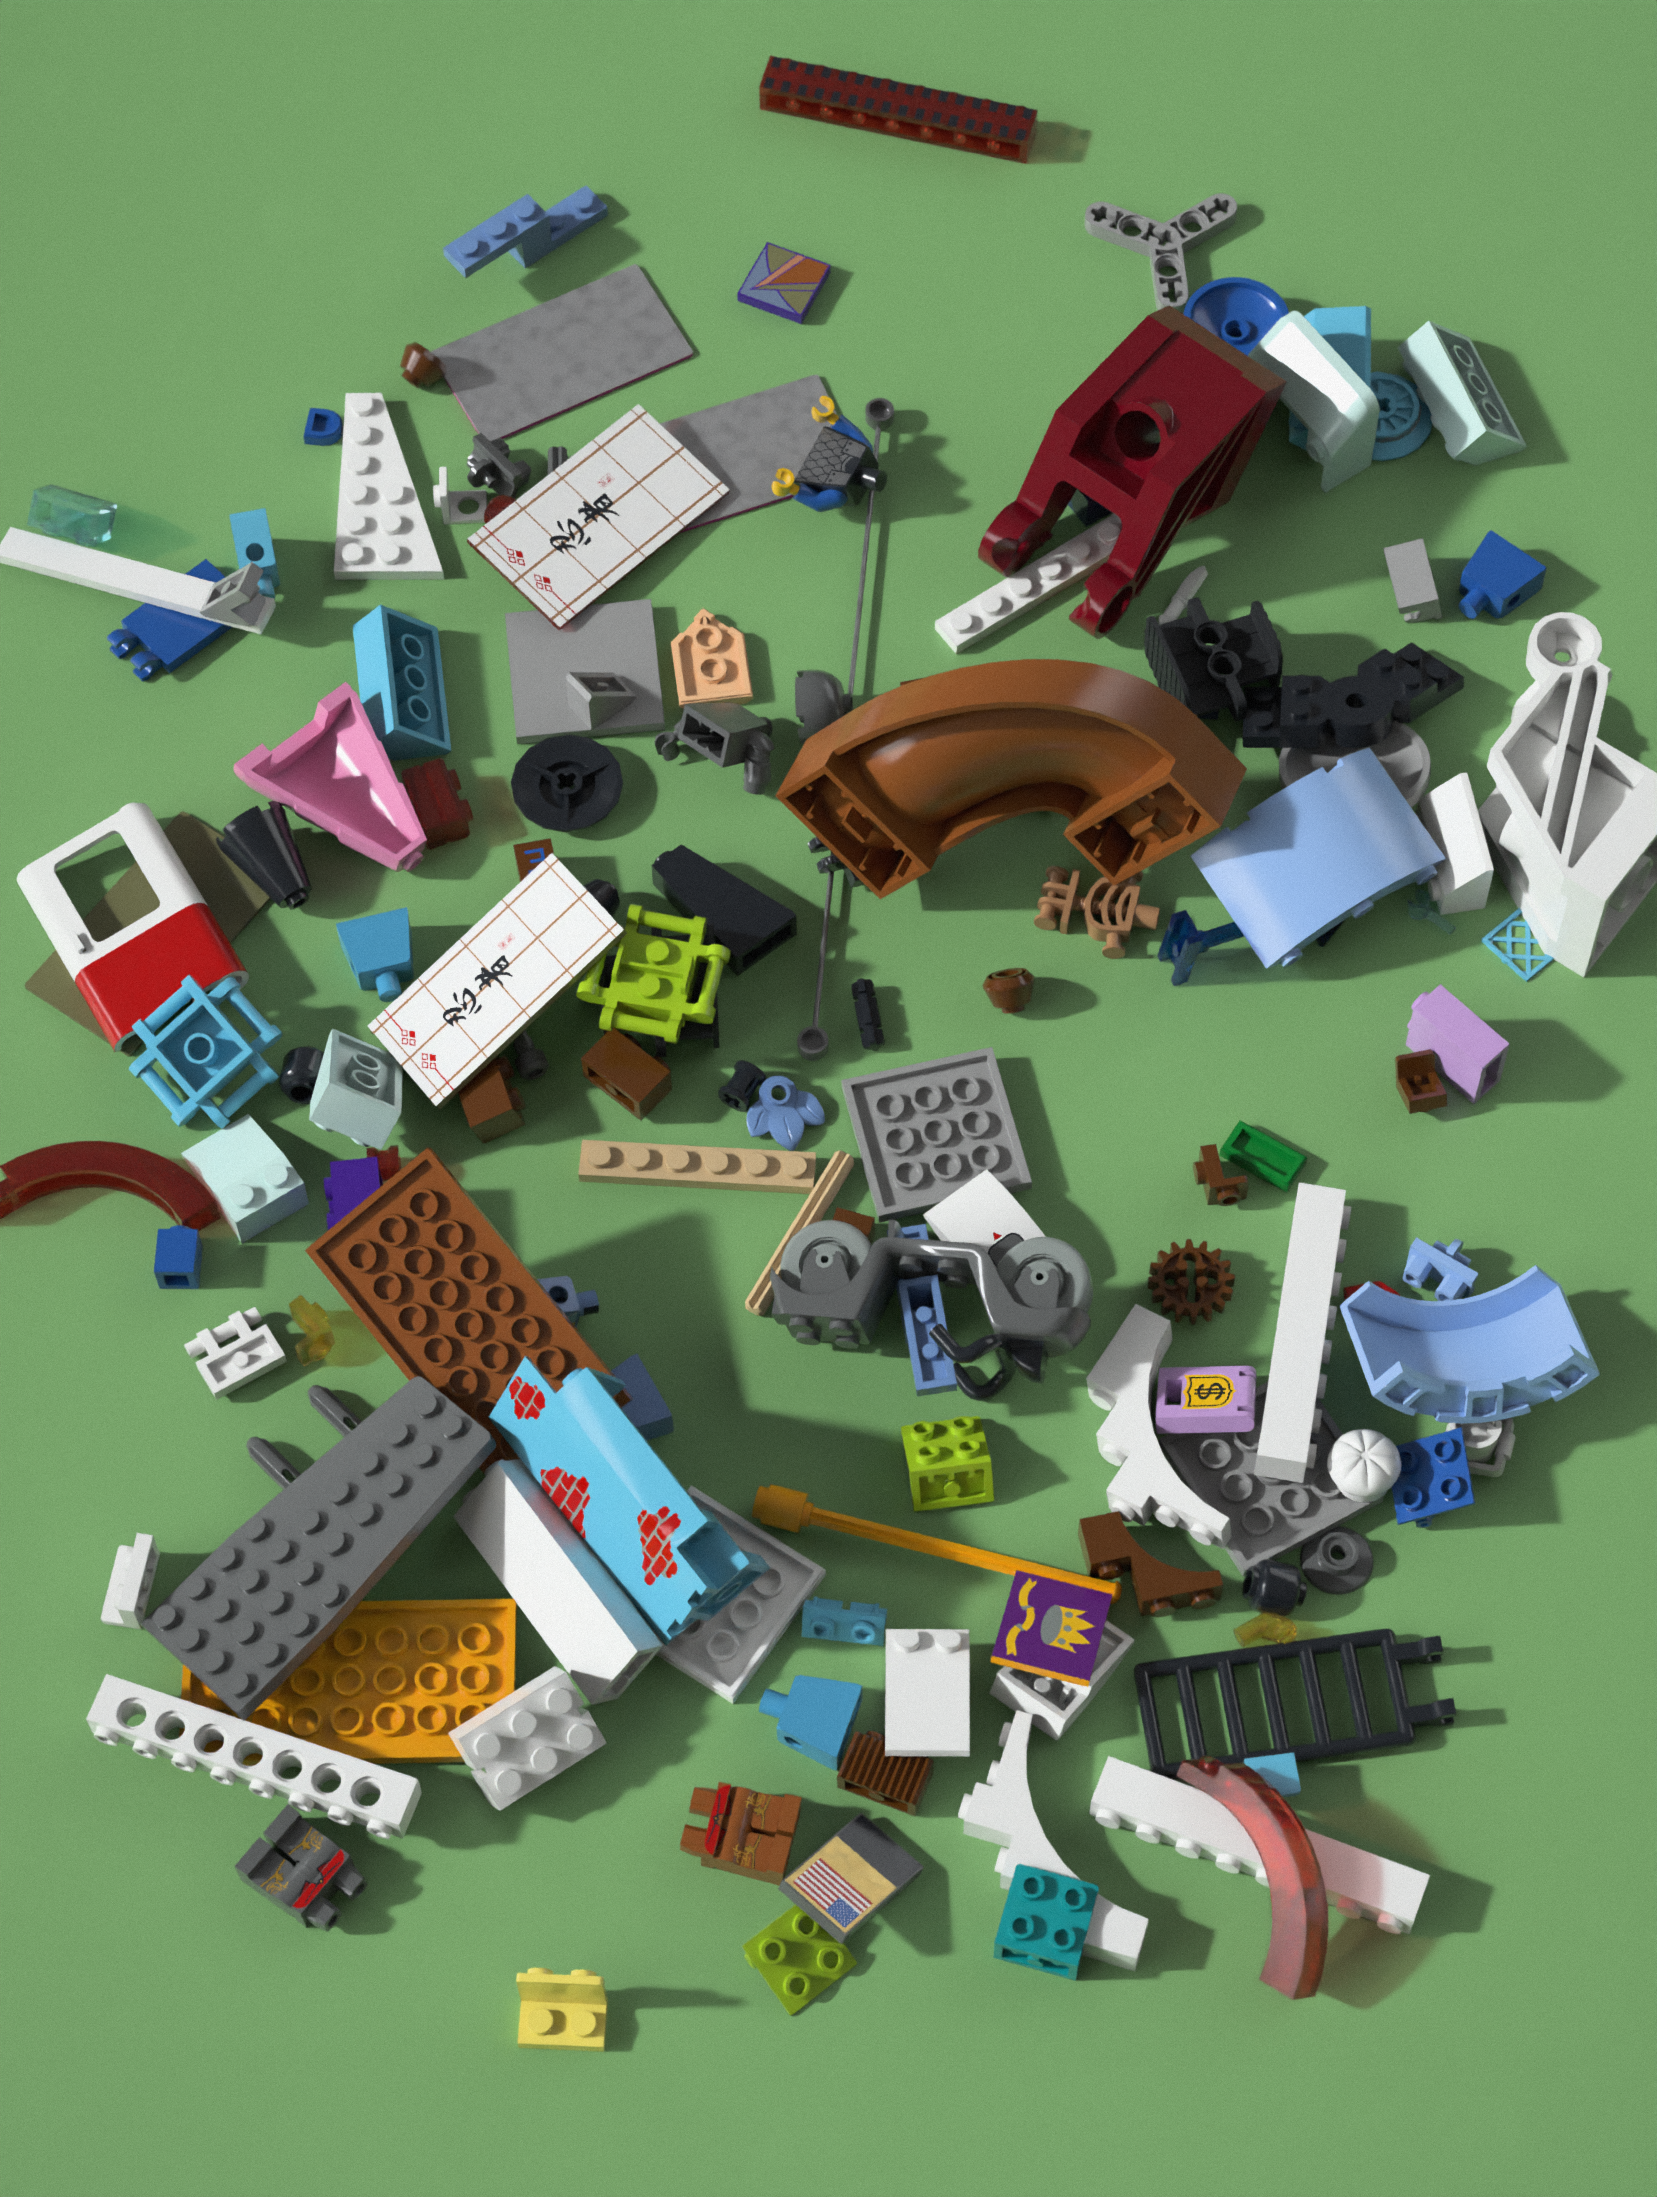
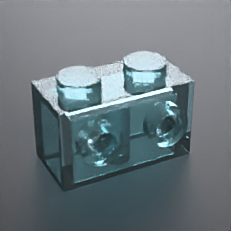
[27,484,117,547]

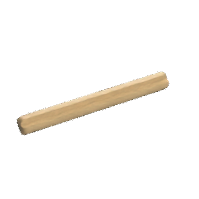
[745,1150,854,1316]

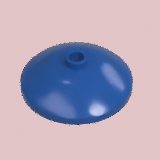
[1183,277,1289,355]

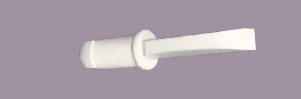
[1158,566,1208,625]

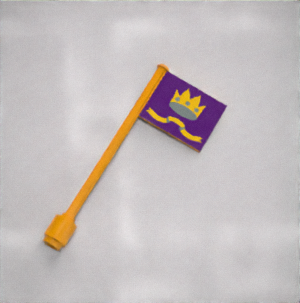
[752,1484,1122,1687]

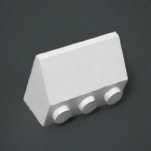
[1416,773,1494,915]

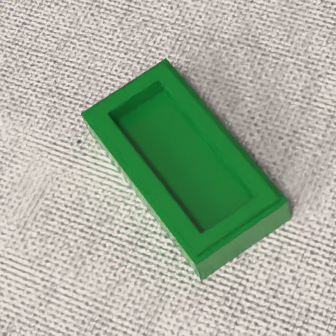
[1219,1120,1308,1193]

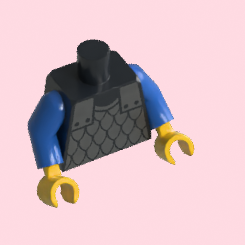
[771,396,887,512]

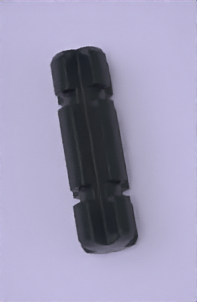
[851,978,885,1051]

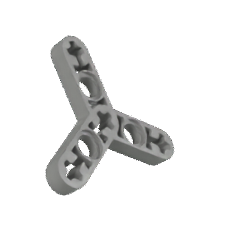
[1084,194,1237,314]

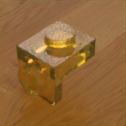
[289,1295,335,1367]

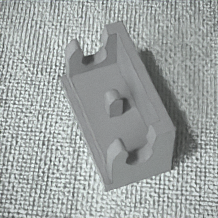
[1383,538,1442,623]

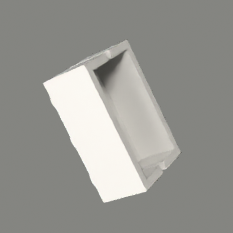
[448,1666,607,1811]

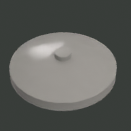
[1279,720,1431,807]

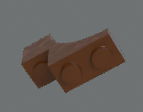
[1078,1511,1223,1618]

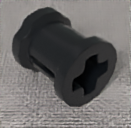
[718,1060,767,1112]

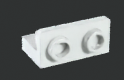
[101,1533,160,1629]

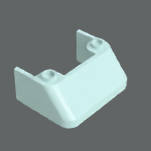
[1247,311,1380,492]

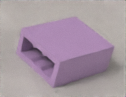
[1406,984,1509,1104]

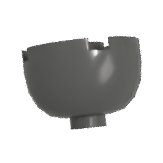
[795,670,853,745]

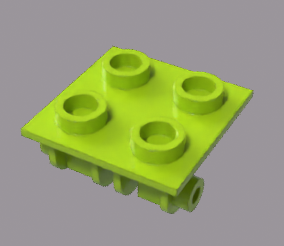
[742,1904,858,2016]

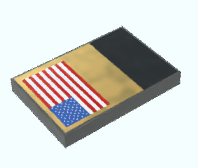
[778,1813,924,1944]

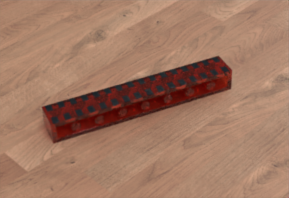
[759,55,1038,164]

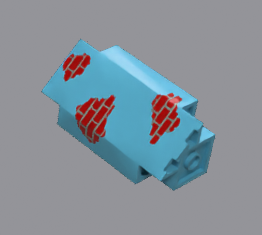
[488,1356,770,1645]

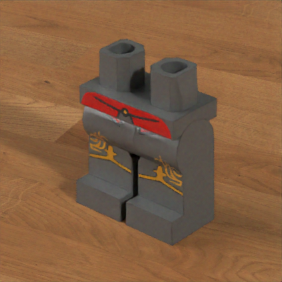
[235,1804,367,1932]

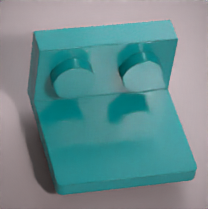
[993,1864,1099,1981]

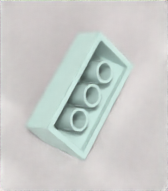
[1398,321,1527,465]

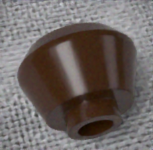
[400,342,446,389]
[982,968,1035,1014]

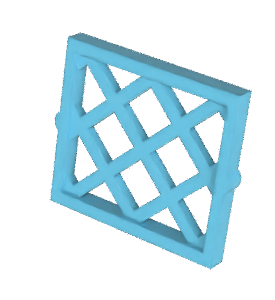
[1481,908,1554,982]

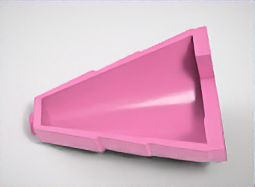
[234,682,427,872]

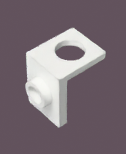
[433,467,487,525]

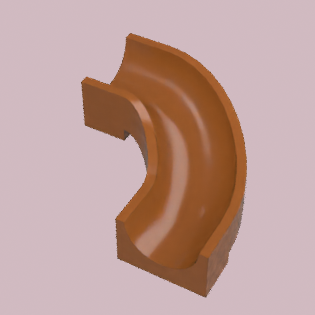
[775,659,1247,899]

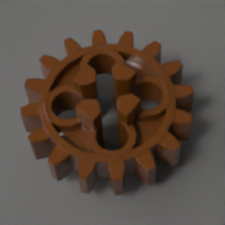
[1147,1239,1235,1325]

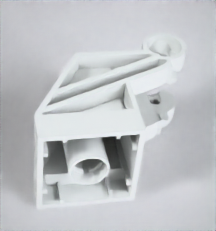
[1478,612,1657,978]

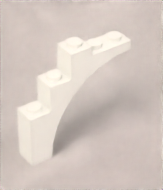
[1086,1304,1232,1549]
[958,1710,1149,1971]

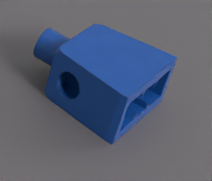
[1459,530,1547,619]

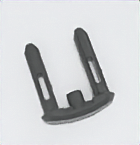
[246,1385,362,1490]

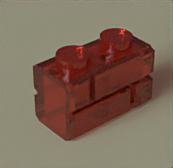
[401,758,474,850]

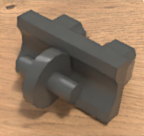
[467,433,531,503]

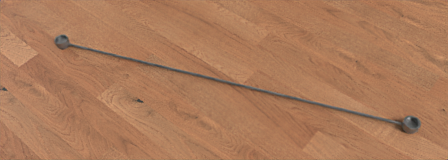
[797,398,894,1061]

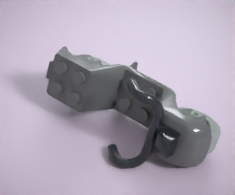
[770,1220,1093,1401]

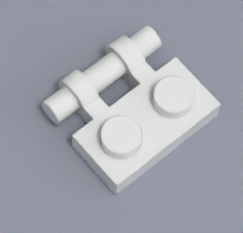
[184,1307,287,1400]

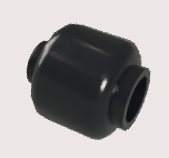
[279,1046,324,1104]
[1242,1559,1307,1617]

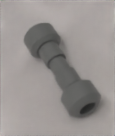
[513,1030,549,1080]

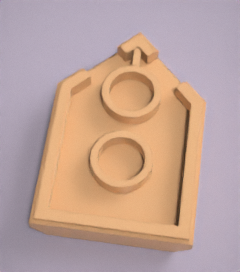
[671,608,753,709]

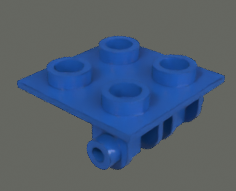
[1392,1428,1475,1528]

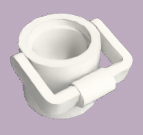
[1445,1418,1516,1477]

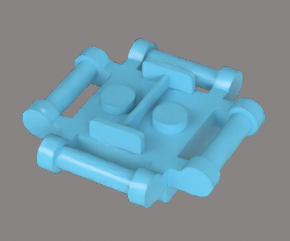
[129,974,283,1129]

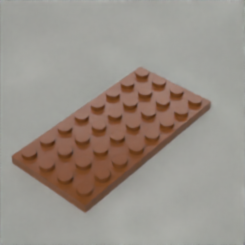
[305,1147,633,1474]

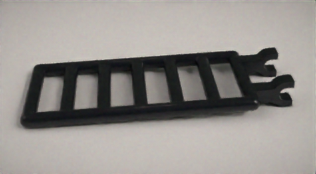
[1134,1628,1456,1780]

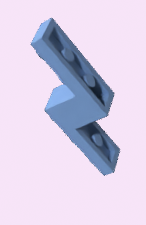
[443,185,608,278]
[887,1224,957,1397]

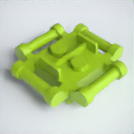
[576,904,731,1044]

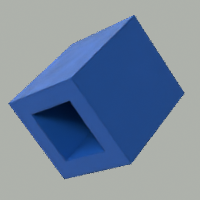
[154,1225,203,1289]

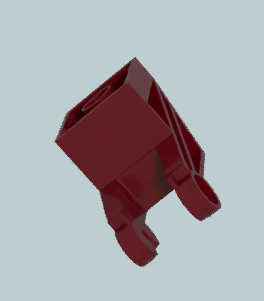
[978,305,1287,639]

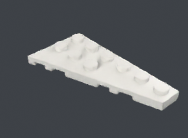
[334,393,444,580]

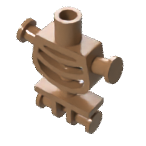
[1034,866,1160,959]

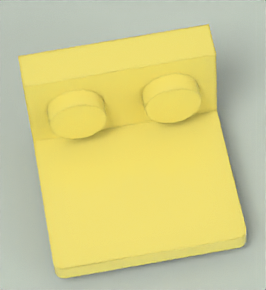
[516,1968,608,2052]

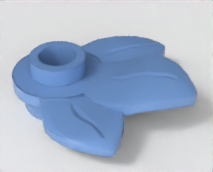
[746,1075,825,1151]

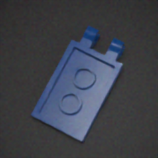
[107,559,232,682]

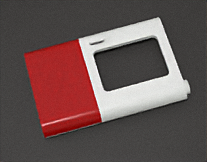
[17,803,249,1053]

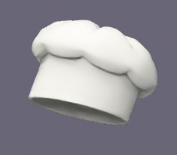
[1327,1429,1401,1503]

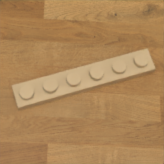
[578,1140,816,1194]

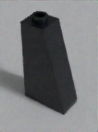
[651,844,797,976]

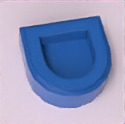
[303,408,343,446]

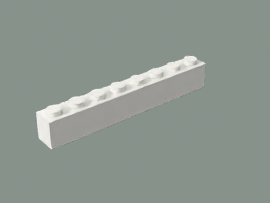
[1254,1183,1351,1483]
[1089,1756,1430,1934]

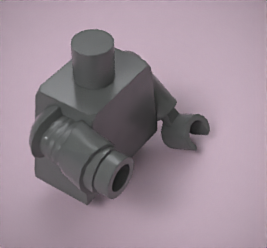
[655,702,774,795]

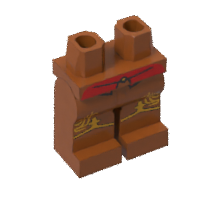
[680,1782,802,1886]

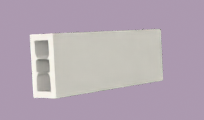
[453,1459,663,1705]

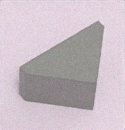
[565,672,636,731]

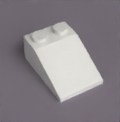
[885,1629,970,1757]

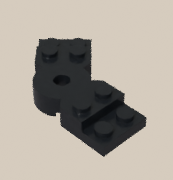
[1243,642,1464,748]

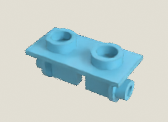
[801,1596,887,1646]

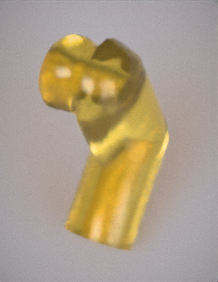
[1233,1613,1298,1647]

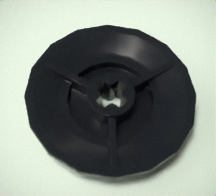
[511,735,623,832]

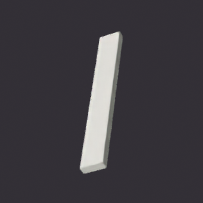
[0,527,276,634]

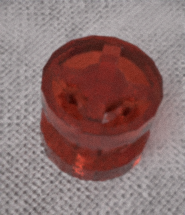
[367,1145,402,1181]

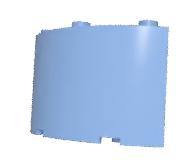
[1191,747,1446,969]
[1340,1265,1600,1424]

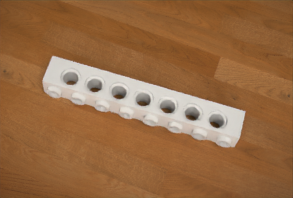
[86,1674,422,1839]

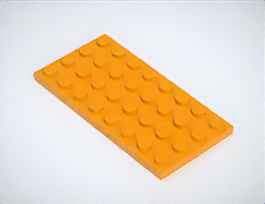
[179,1599,517,1766]

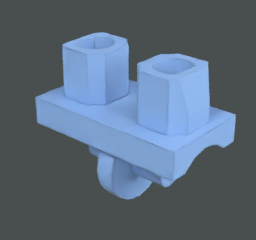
[1402,1237,1479,1301]

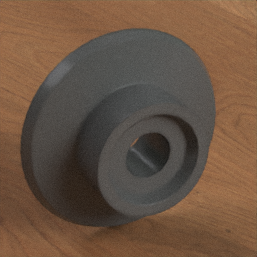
[1300,1526,1374,1595]

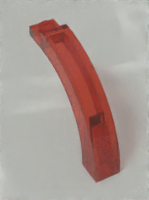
[0,1141,221,1232]
[1176,1756,1329,2000]

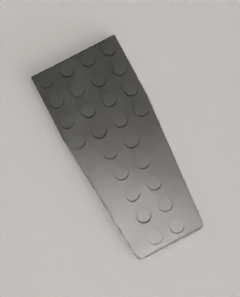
[141,1376,496,1721]

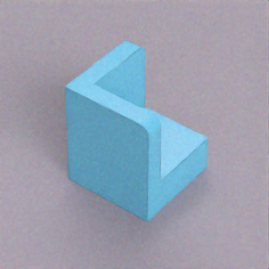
[1241,1752,1301,1811]

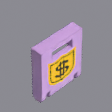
[1155,1366,1257,1434]

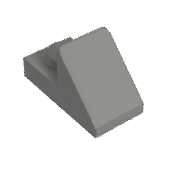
[200,562,265,627]

